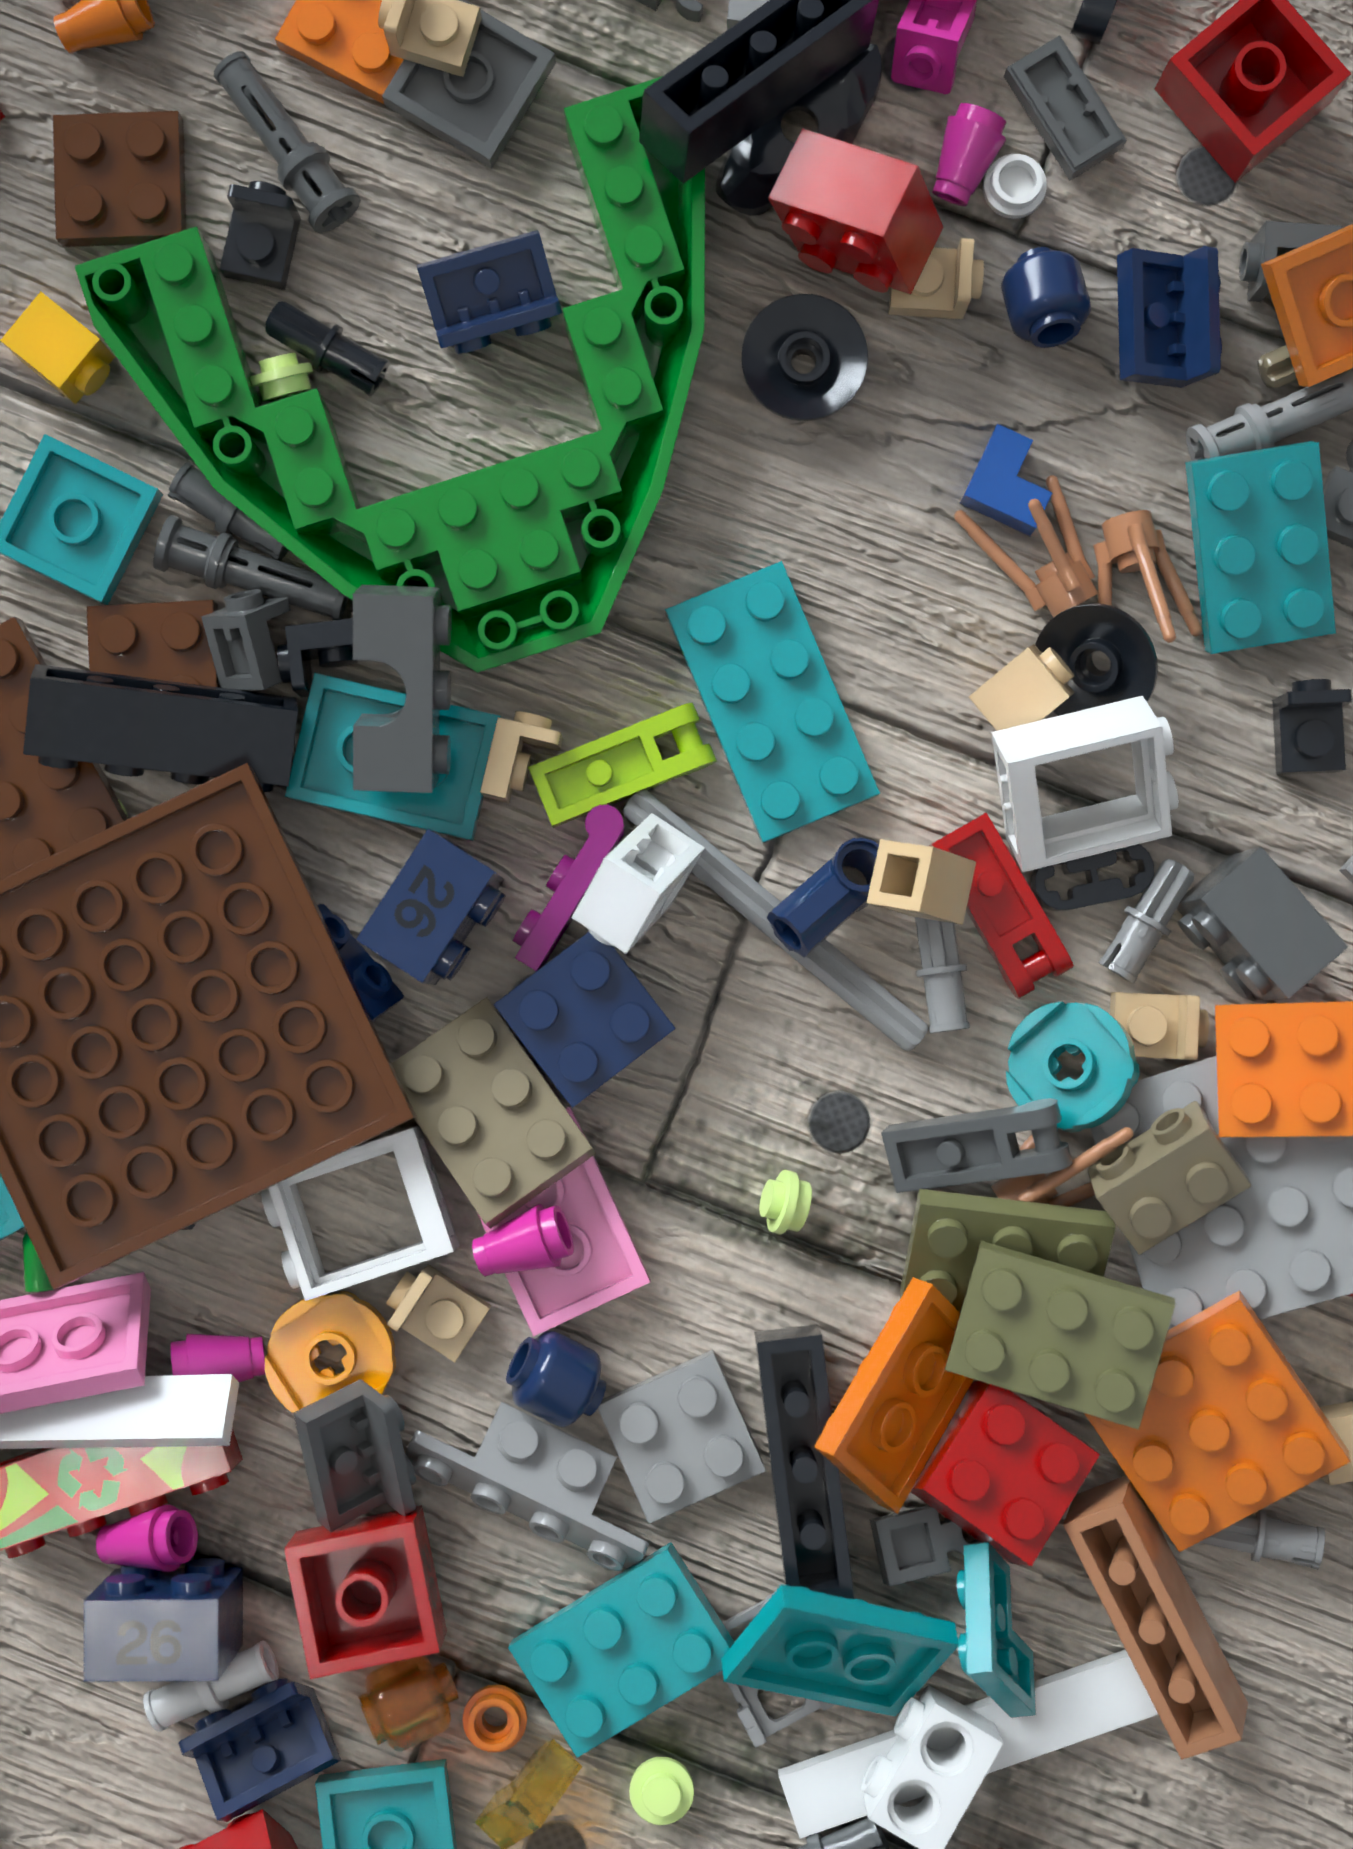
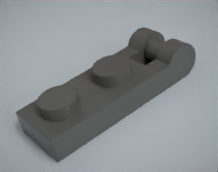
[881,1098,1072,1193]

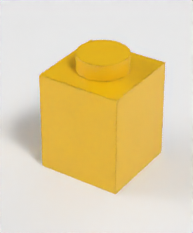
[0,291,115,405]

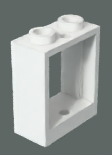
[991,696,1179,872]
[261,1125,460,1301]

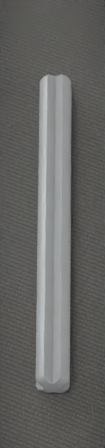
[622,789,929,1051]

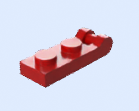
[929,812,1074,999]

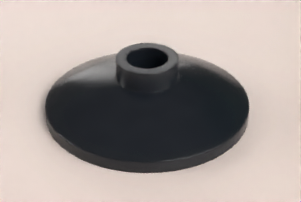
[741,294,868,421]
[1035,603,1158,716]

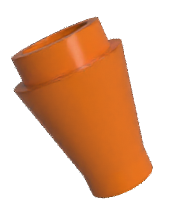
[54,0,154,54]

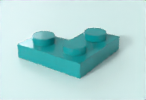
[957,1542,1036,1718]

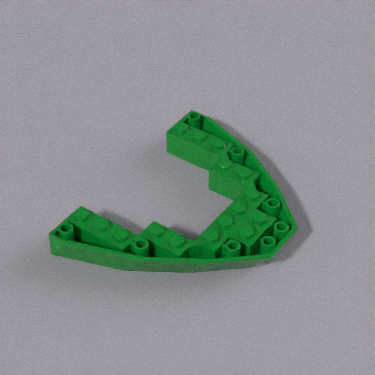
[75,76,705,673]

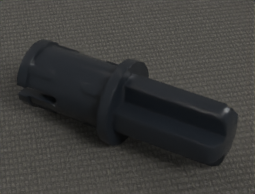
[265,301,390,397]

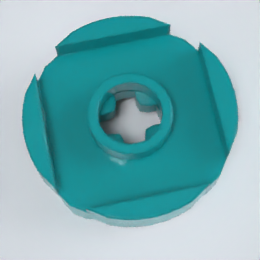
[1006,1001,1140,1133]

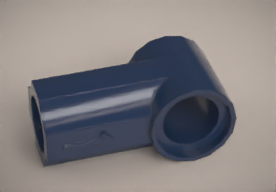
[767,838,879,958]

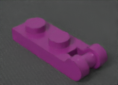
[512,805,625,971]

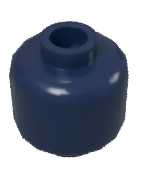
[1001,247,1091,348]
[506,1331,606,1427]

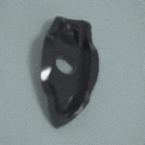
[716,44,882,216]

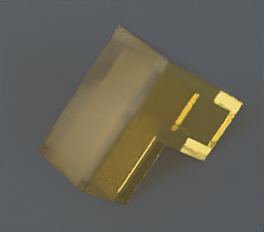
[474,1739,582,1849]

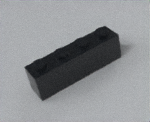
[639,0,879,184]
[23,664,298,792]
[754,1324,854,1599]

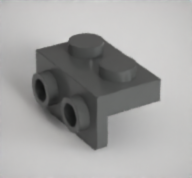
[293,1379,416,1532]

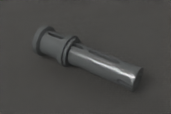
[213,51,361,233]
[153,514,349,620]

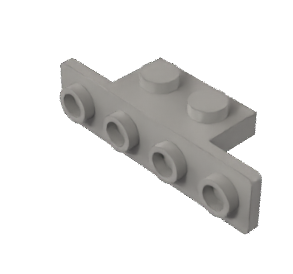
[405,1402,649,1571]

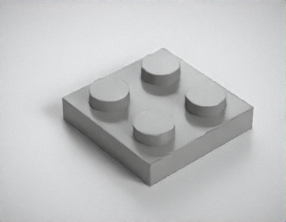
[598,1350,766,1524]

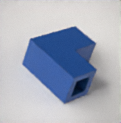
[959,424,1053,536]

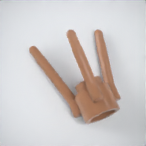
[954,475,1098,618]
[1093,510,1202,643]
[991,1127,1134,1207]

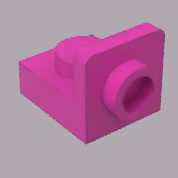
[891,0,977,94]

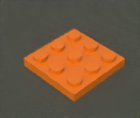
[1084,1290,1351,1552]

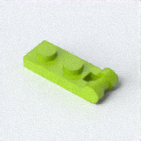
[528,702,717,828]

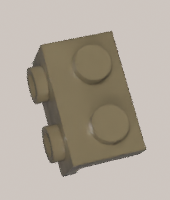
[1088,1101,1252,1255]

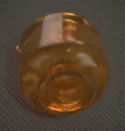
[357,1656,459,1751]

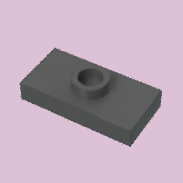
[1003,35,1127,181]

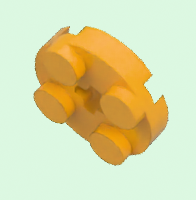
[265,1291,396,1413]

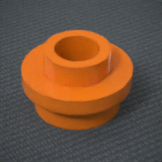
[463,1685,527,1753]

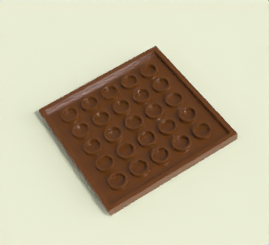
[0,763,417,1290]

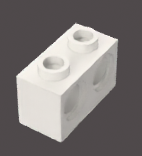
[572,813,705,954]
[861,1684,1004,1849]

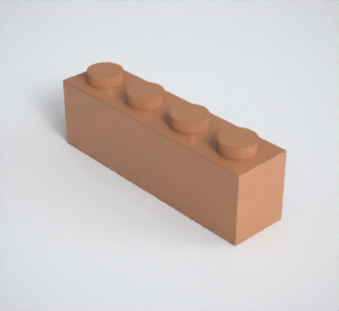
[1063,1476,1248,1760]

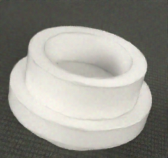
[983,154,1047,219]

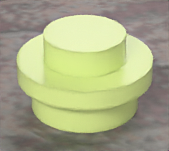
[250,353,314,401]
[759,1170,812,1235]
[629,1757,694,1825]

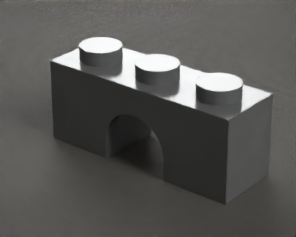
[353,585,452,793]

